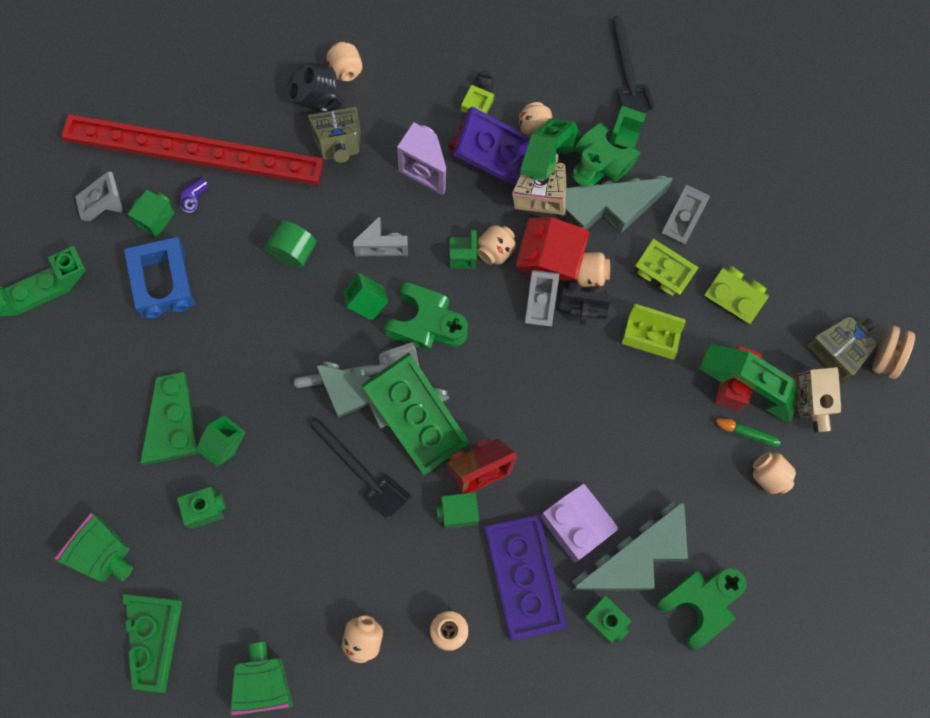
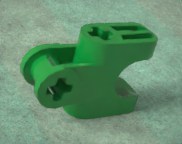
[572,123,641,187]
[382,282,468,351]
[656,568,746,651]

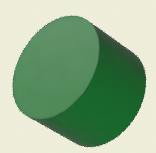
[264,220,316,269]

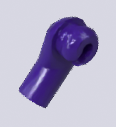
[180,177,209,213]

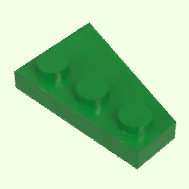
[140,372,199,466]
[123,594,182,693]

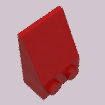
[446,438,517,494]

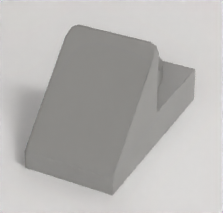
[75,171,123,221]
[662,185,710,244]
[353,217,408,256]
[525,270,559,326]

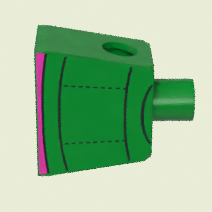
[54,513,133,582]
[231,642,293,716]

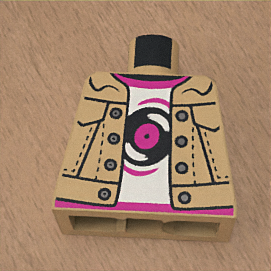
[512,154,566,215]
[792,367,841,433]

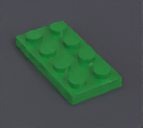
[361,352,470,475]

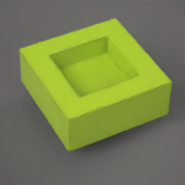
[461,85,495,114]

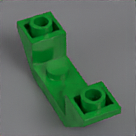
[521,118,581,180]
[0,246,86,317]
[699,344,799,423]

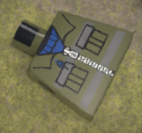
[308,107,361,163]
[806,317,877,383]

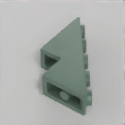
[557,176,673,234]
[317,361,449,430]
[572,502,688,591]

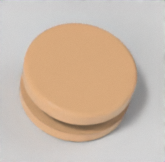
[872,325,915,379]

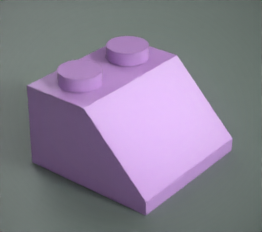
[397,122,446,195]
[540,484,619,563]

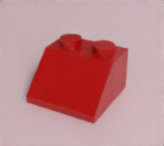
[516,217,589,280]

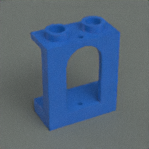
[124,237,196,318]

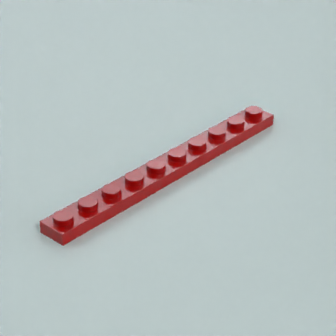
[61,114,324,186]

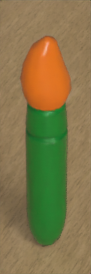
[716,418,781,447]

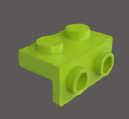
[635,239,699,296]
[705,266,769,324]
[622,304,686,360]

